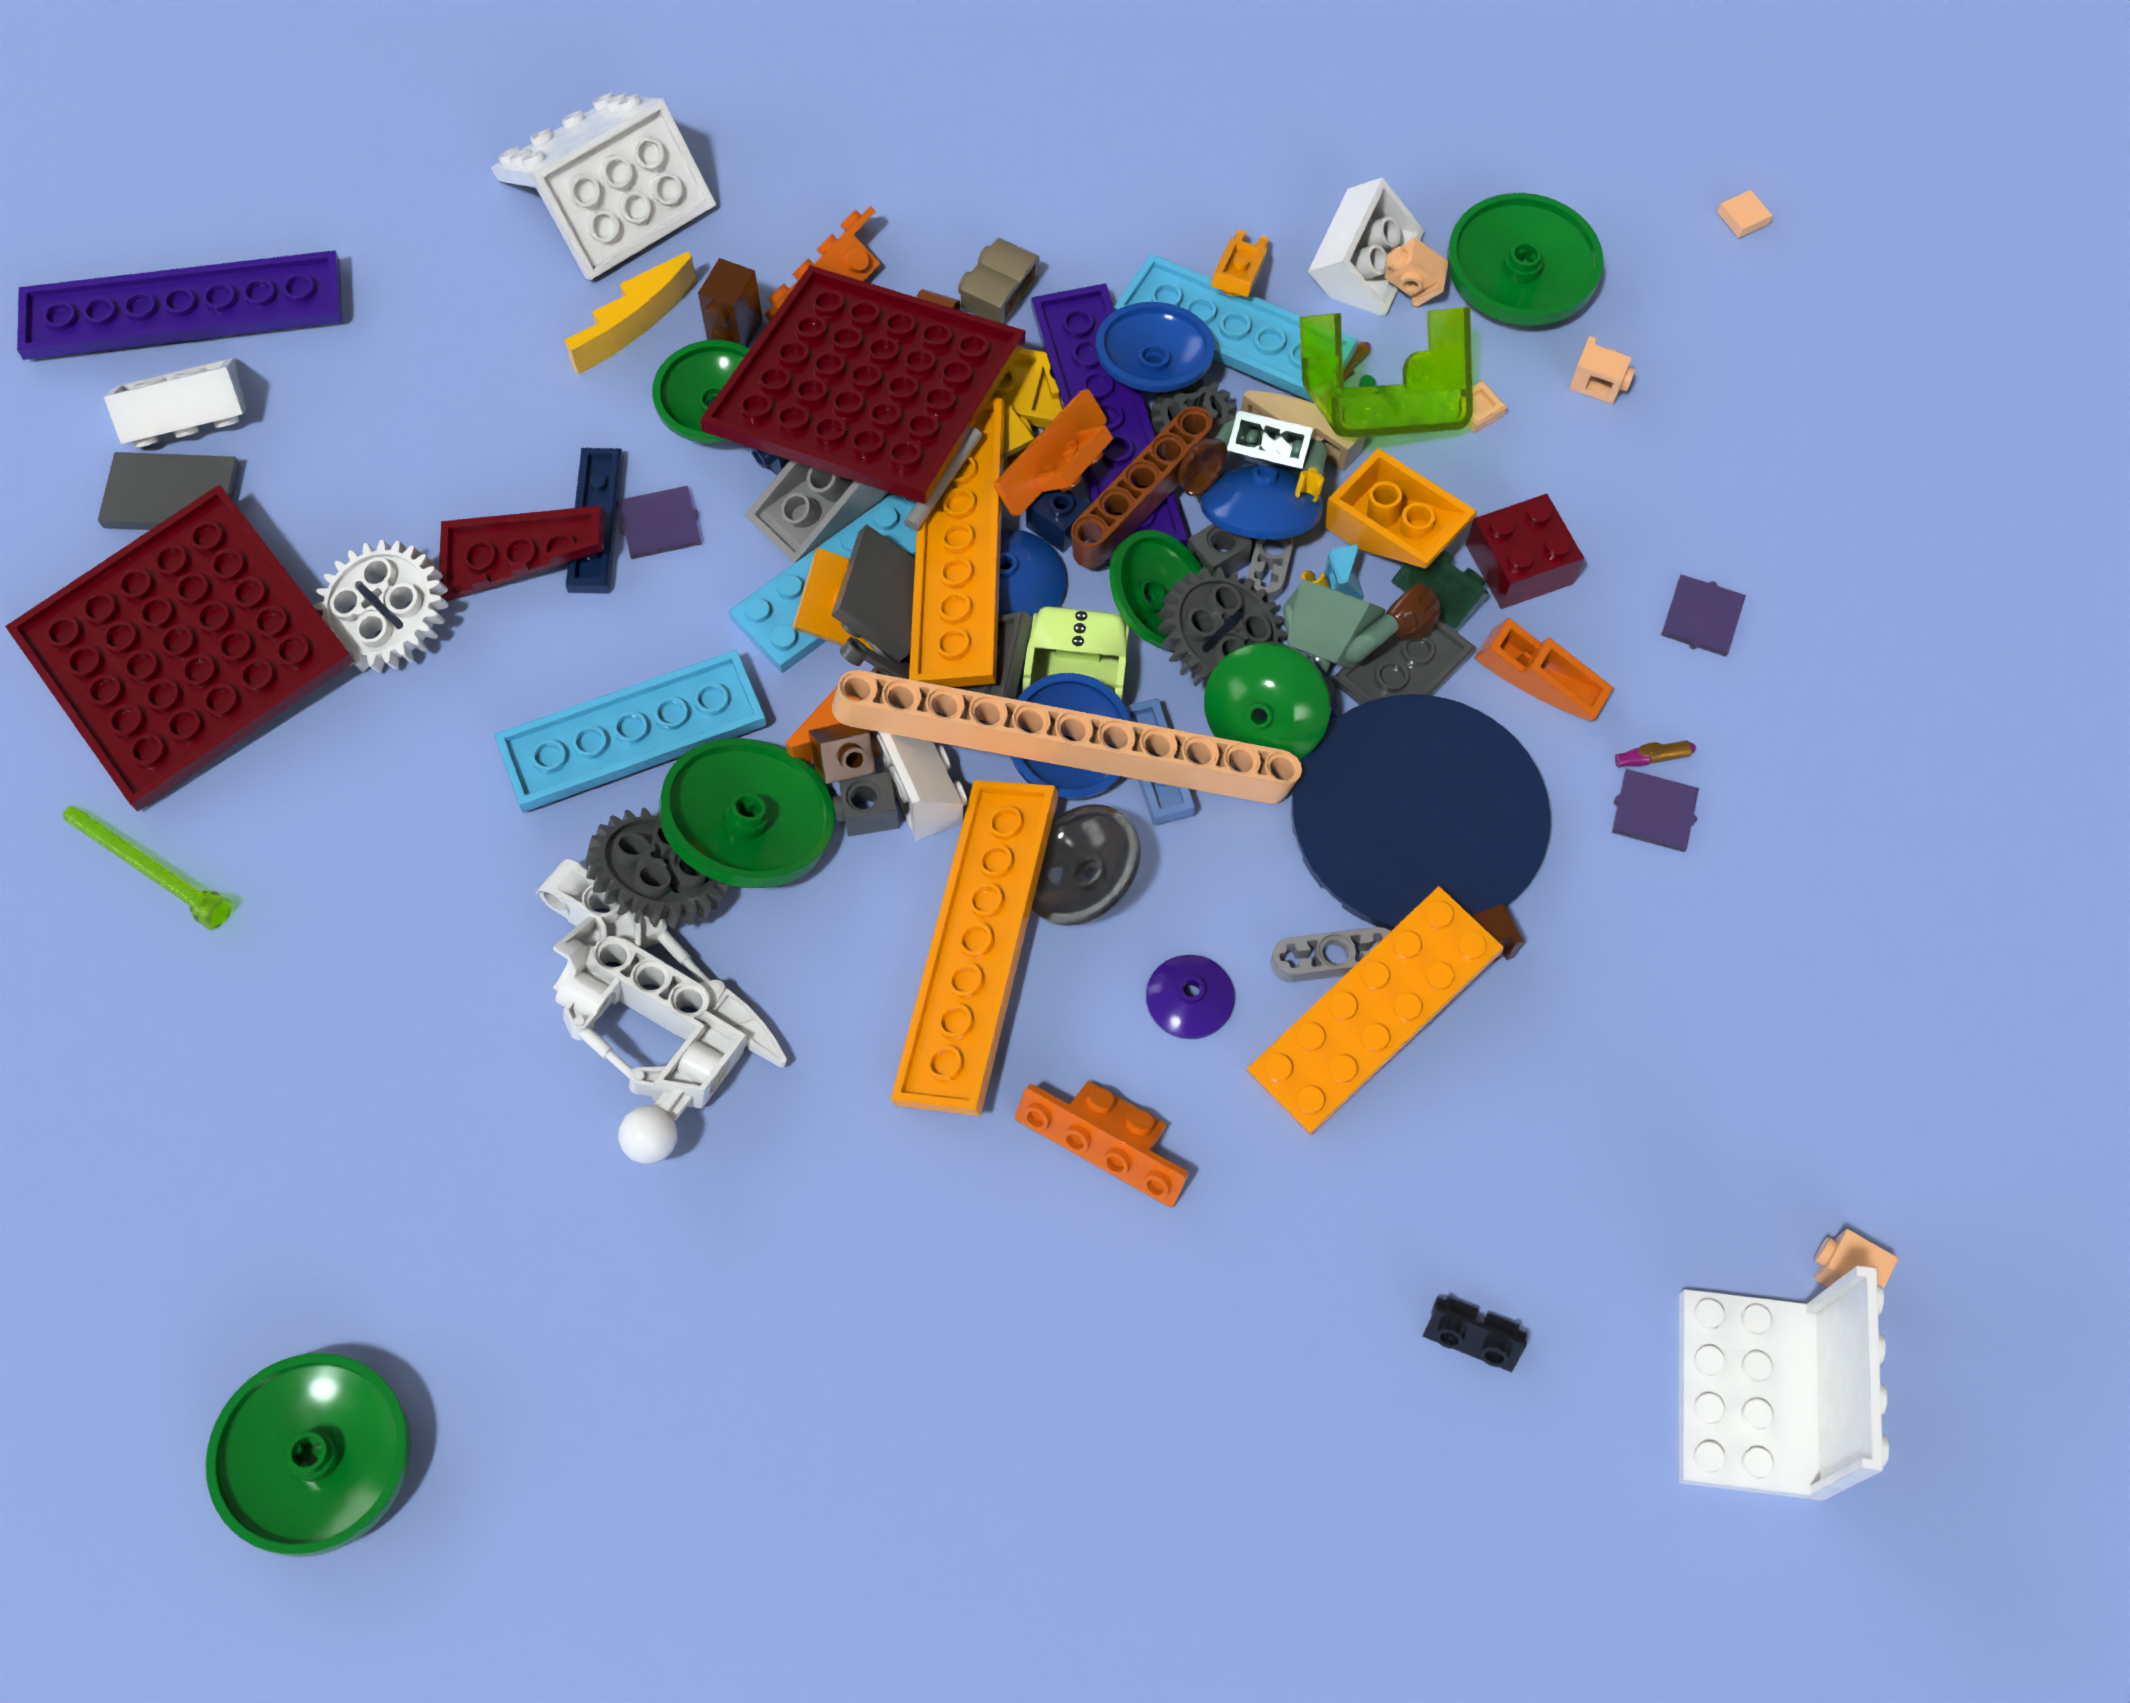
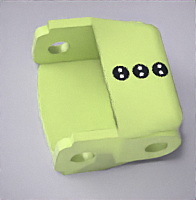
[1022,606,1129,700]

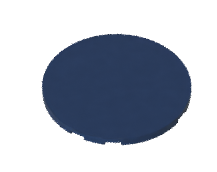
[1291,694,1550,931]

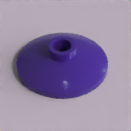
[1146,955,1235,1039]

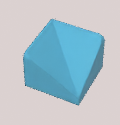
[1324,544,1364,600]

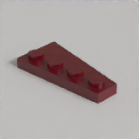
[439,506,605,602]

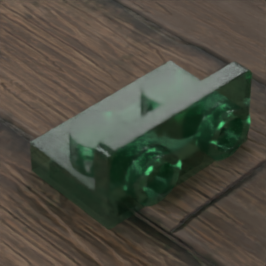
[1391,549,1490,632]

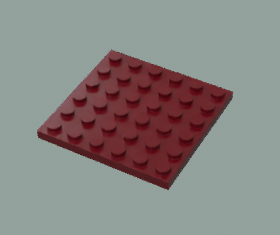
[700,265,1025,504]
[5,484,355,812]

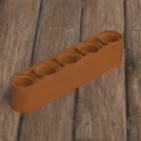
[1071,406,1213,568]

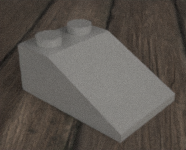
[745,460,888,563]

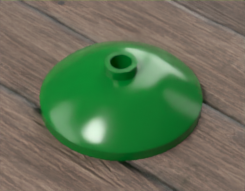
[652,340,750,443]
[1109,530,1202,650]
[1204,642,1331,760]

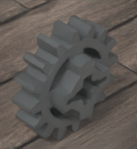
[1151,378,1237,438]

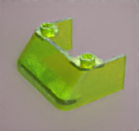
[1300,307,1473,438]

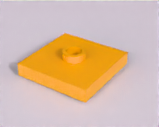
[791,548,874,651]

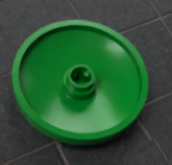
[1447,193,1603,326]
[658,738,835,888]
[206,1353,411,1557]

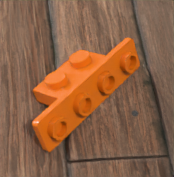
[764,206,881,320]
[993,389,1114,516]
[1015,1080,1189,1207]

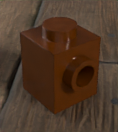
[808,723,879,784]

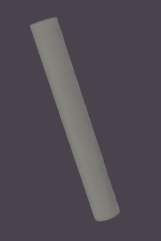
[904,427,982,531]

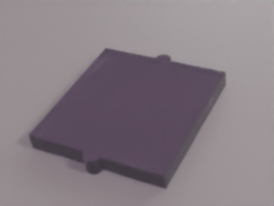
[618,486,701,559]
[1661,574,1746,657]
[1611,769,1699,852]

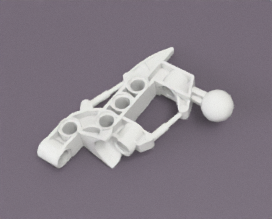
[535,859,787,1165]

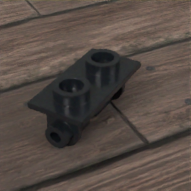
[1422,1296,1527,1373]

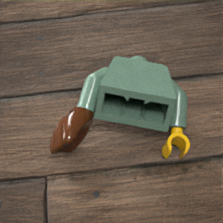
[1178,410,1327,502]
[1283,570,1441,673]

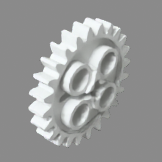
[313,540,449,673]

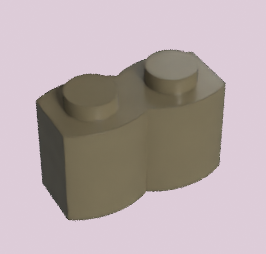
[958,238,1040,324]

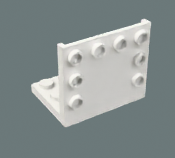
[490,93,716,280]
[1678,1266,1889,1501]

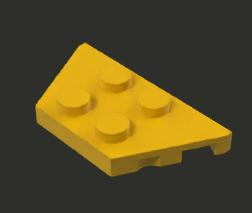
[991,348,1063,428]

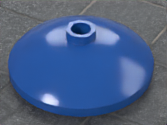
[1095,302,1215,393]
[1201,465,1323,539]
[998,528,1066,632]
[1010,673,1131,800]

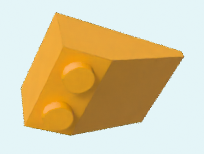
[1325,448,1477,569]

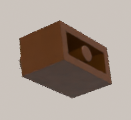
[698,258,763,347]

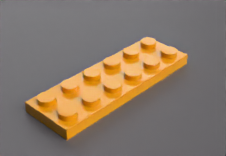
[1247,886,1504,1136]

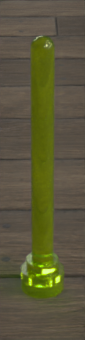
[63,806,233,930]

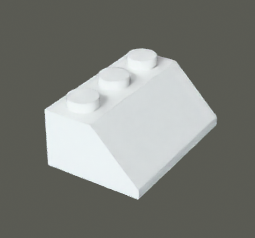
[1308,177,1425,316]
[104,357,246,448]
[868,704,968,841]

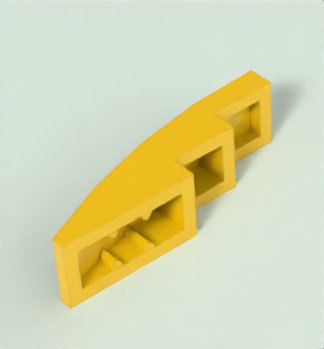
[564,251,696,375]

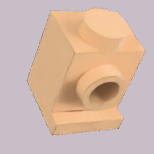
[1384,237,1448,308]
[1569,336,1636,404]

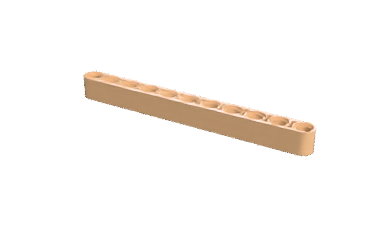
[832,670,1302,804]

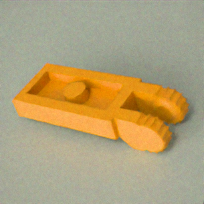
[1211,229,1270,297]

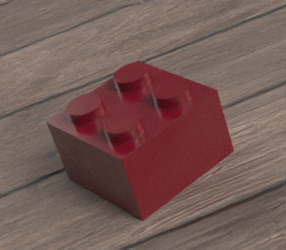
[1465,493,1584,609]

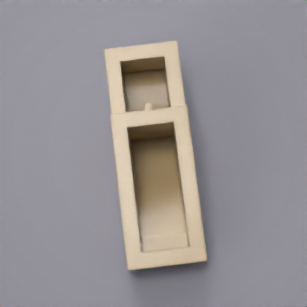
[1241,390,1367,472]

